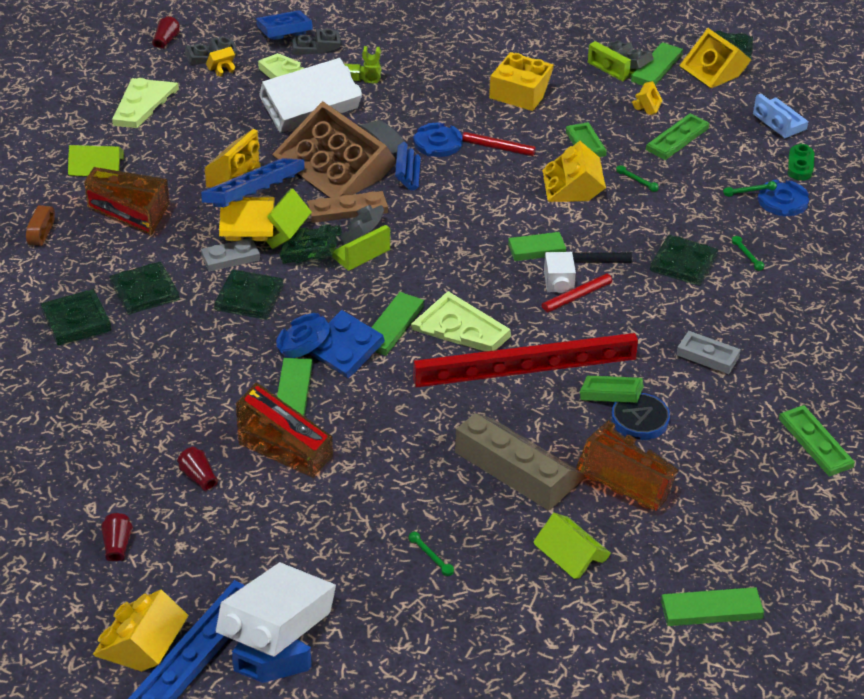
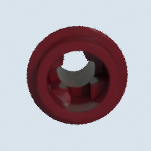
[152,16,180,49]
[177,447,218,491]
[101,513,133,561]

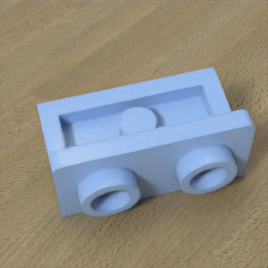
[753,94,808,138]

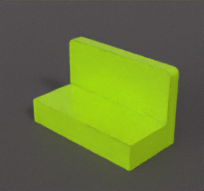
[587,41,637,82]
[68,145,124,177]
[266,189,312,249]
[332,225,390,271]
[534,512,611,579]

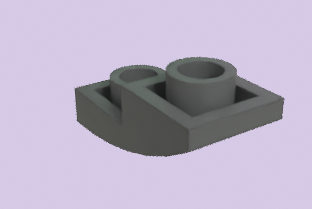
[291,28,341,55]
[185,37,238,65]
[608,40,654,69]
[359,120,410,158]
[340,205,384,245]

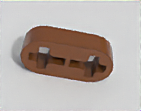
[26,205,55,246]

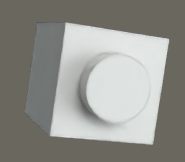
[544,252,576,293]

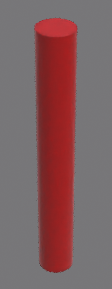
[462,132,536,156]
[542,273,612,313]

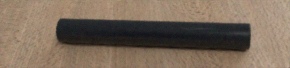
[572,252,632,263]

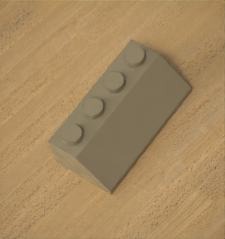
[455,413,586,511]

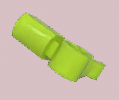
[344,46,382,84]

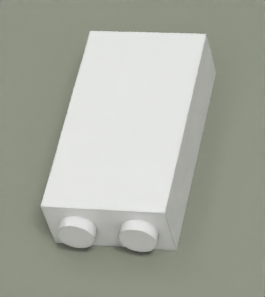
[259,58,362,133]
[216,562,336,656]

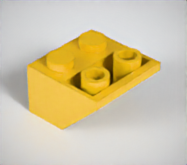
[489,52,554,111]
[205,129,261,188]
[542,141,606,202]
[219,197,275,241]
[93,589,189,672]

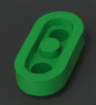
[787,144,815,181]

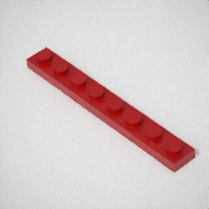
[413,333,638,388]

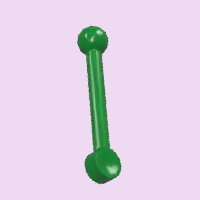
[616,165,659,192]
[723,181,777,197]
[732,236,764,271]
[408,531,454,576]

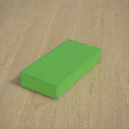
[566,123,607,157]
[508,232,566,261]
[580,376,644,403]

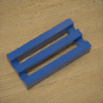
[395,141,421,190]

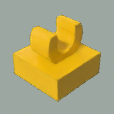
[206,47,235,76]
[632,81,663,115]

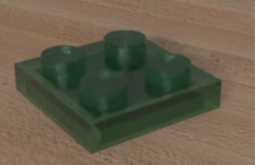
[650,234,718,286]
[109,261,180,315]
[214,269,284,320]
[40,289,112,346]

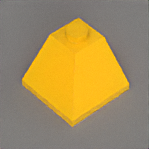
[679,28,751,88]

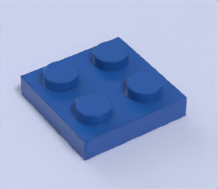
[256,10,313,40]
[308,310,385,378]

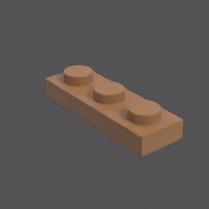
[307,191,388,223]

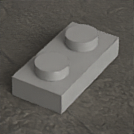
[201,238,260,272]
[677,331,741,374]

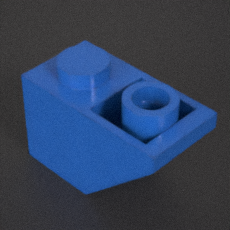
[232,639,312,683]

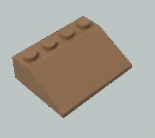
[272,101,397,198]

